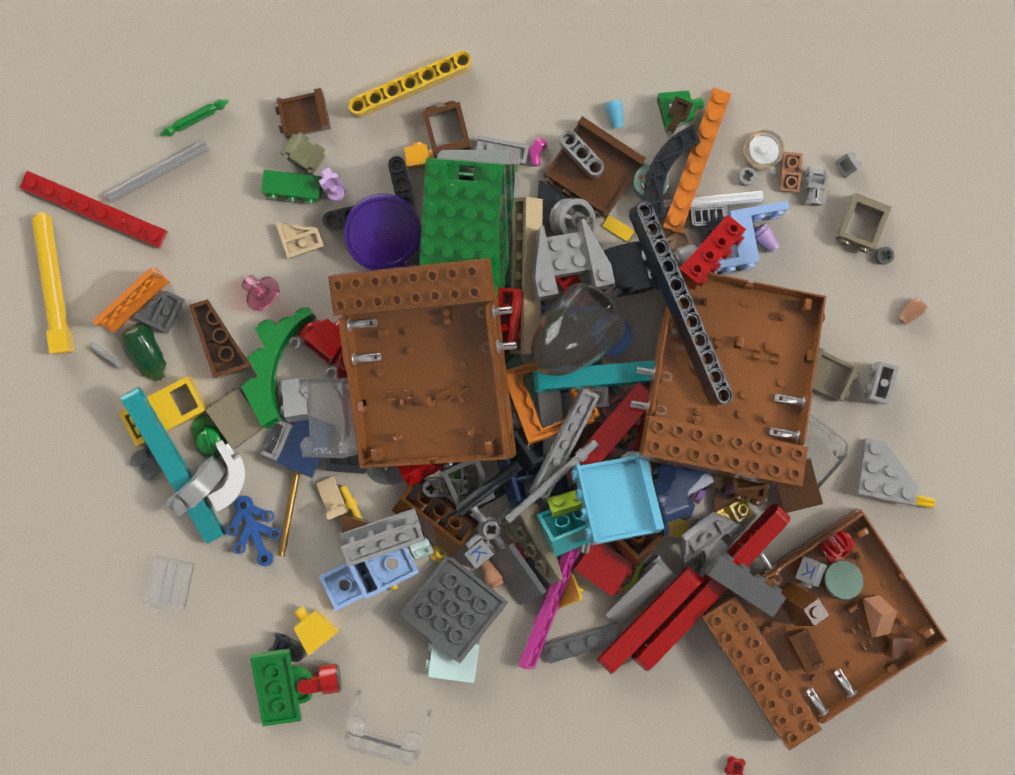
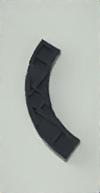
[643,124,701,220]

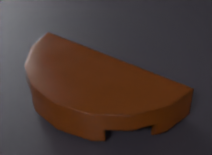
[712,487,736,512]

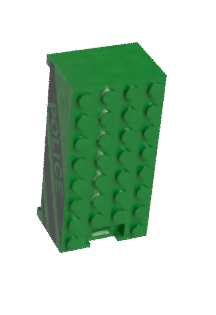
[419,158,518,297]

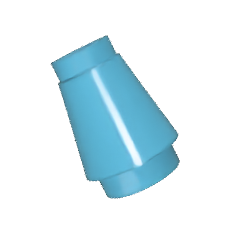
[605,100,624,129]

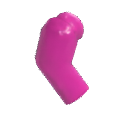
[529,138,547,167]

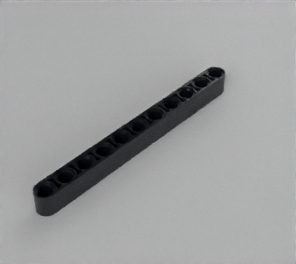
[629,202,733,406]

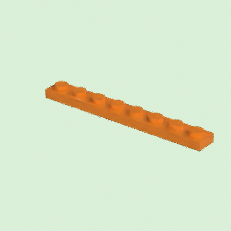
[662,87,732,235]

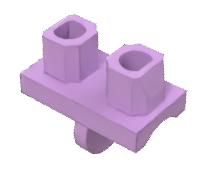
[319,167,347,202]

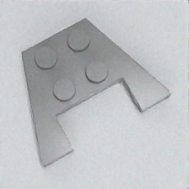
[681,512,746,570]

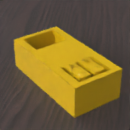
[118,376,209,447]

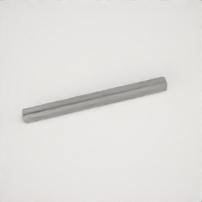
[105,141,209,203]

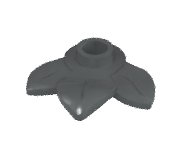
[130,445,164,480]

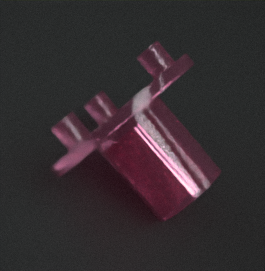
[242,275,280,311]

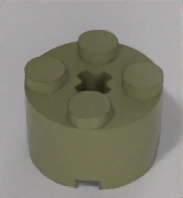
[280,132,326,175]

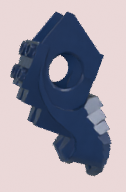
[651,464,714,536]

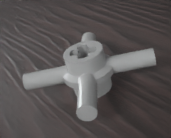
[464,506,512,550]

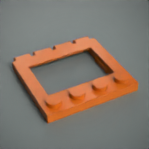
[506,351,600,445]

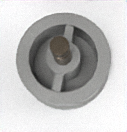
[549,199,595,236]

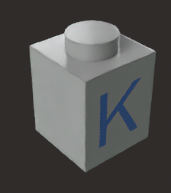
[464,539,495,569]
[795,556,827,588]

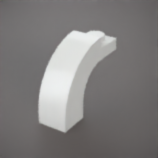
[208,440,245,512]

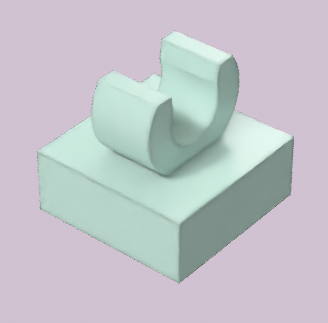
[410,537,434,559]

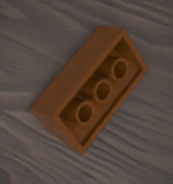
[391,479,479,558]

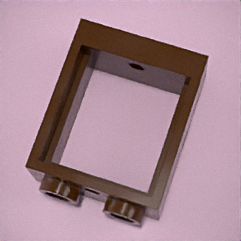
[423,101,471,158]

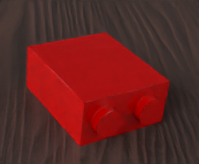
[574,543,635,596]

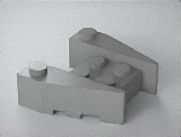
[531,219,615,302]

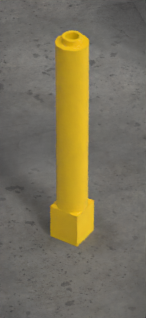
[31,213,75,355]

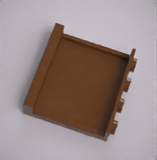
[543,116,646,218]

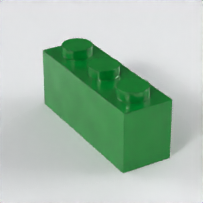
[261,170,322,204]

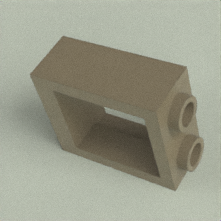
[835,193,892,253]

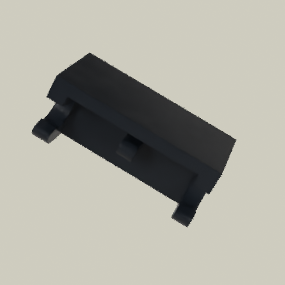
[514,428,546,472]
[325,449,366,474]

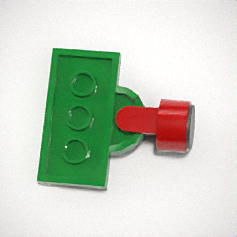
[250,649,342,727]

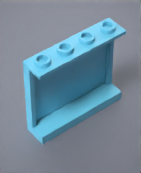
[571,453,664,546]

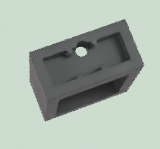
[439,461,495,508]

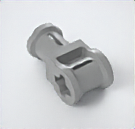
[805,167,829,206]

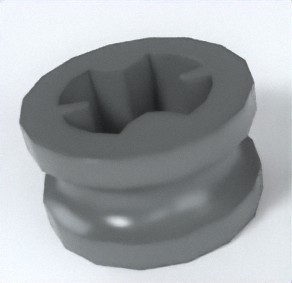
[875,247,894,265]

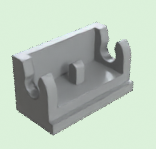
[260,420,293,461]

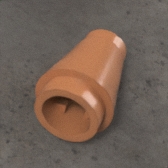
[898,297,928,325]
[480,560,504,589]

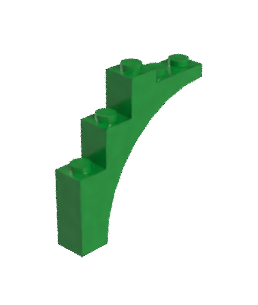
[241,307,316,429]

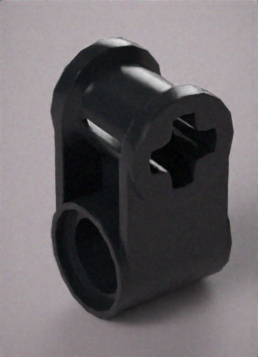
[268,632,307,662]

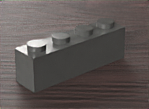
[705,552,786,617]

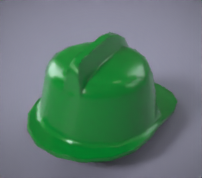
[192,414,227,459]

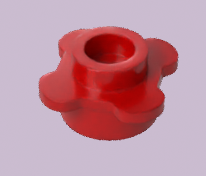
[724,756,746,775]

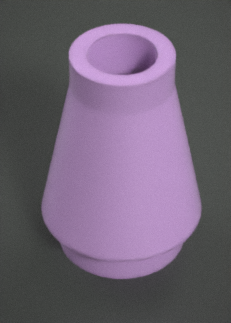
[754,223,780,252]

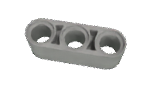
[559,130,604,179]

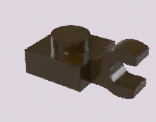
[667,96,693,134]

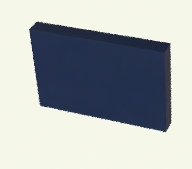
[276,416,335,478]

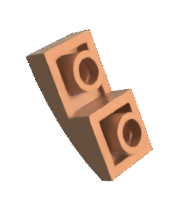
[780,151,803,192]

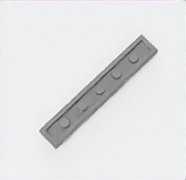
[529,387,600,500]

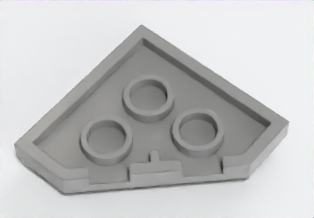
[856,438,918,506]

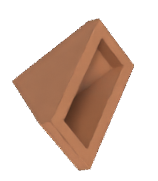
[862,595,897,637]

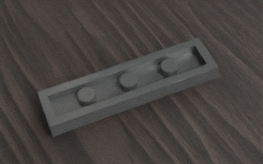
[544,622,621,664]

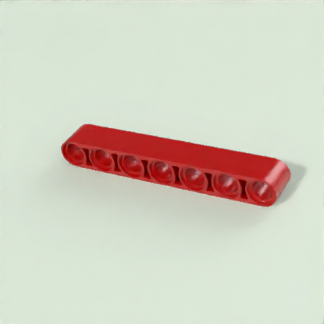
[597,566,703,674]

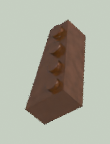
[189,299,252,380]

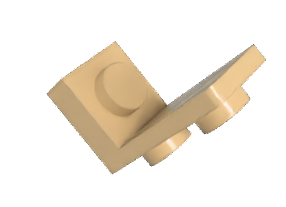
[316,477,348,520]

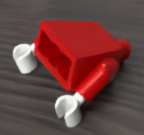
[289,318,343,378]

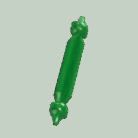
[160,99,229,137]

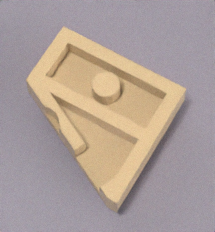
[276,223,325,259]

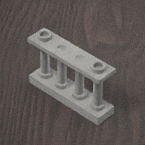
[340,508,424,567]

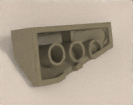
[501,503,563,585]

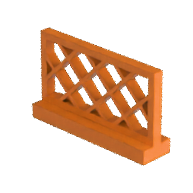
[93,268,170,334]

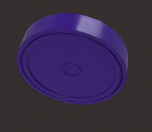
[344,193,422,270]

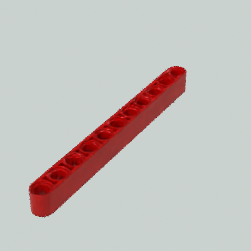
[631,503,791,671]

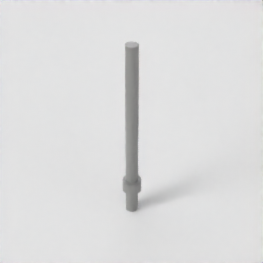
[505,440,599,523]

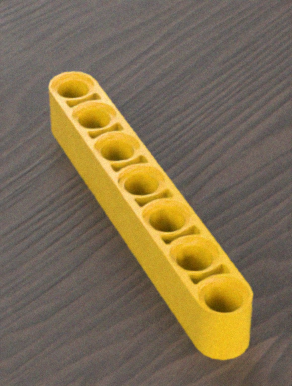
[348,51,471,118]

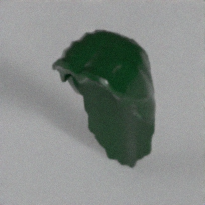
[120,322,167,381]

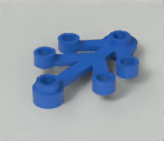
[226,496,282,567]

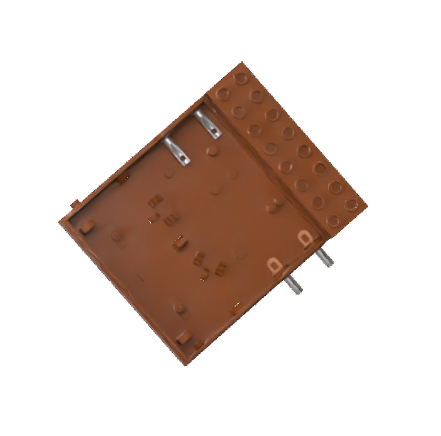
[328,258,517,468]
[630,266,827,489]
[701,508,948,751]

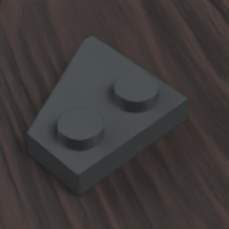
[134,291,185,333]

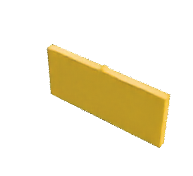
[602,215,634,242]

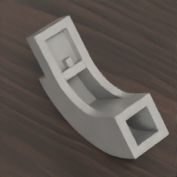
[165,454,227,517]

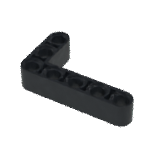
[322,156,415,231]

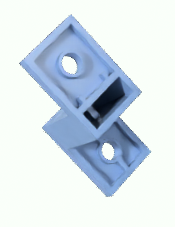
[710,201,789,275]
[319,547,419,611]

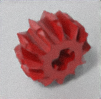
[821,531,855,563]

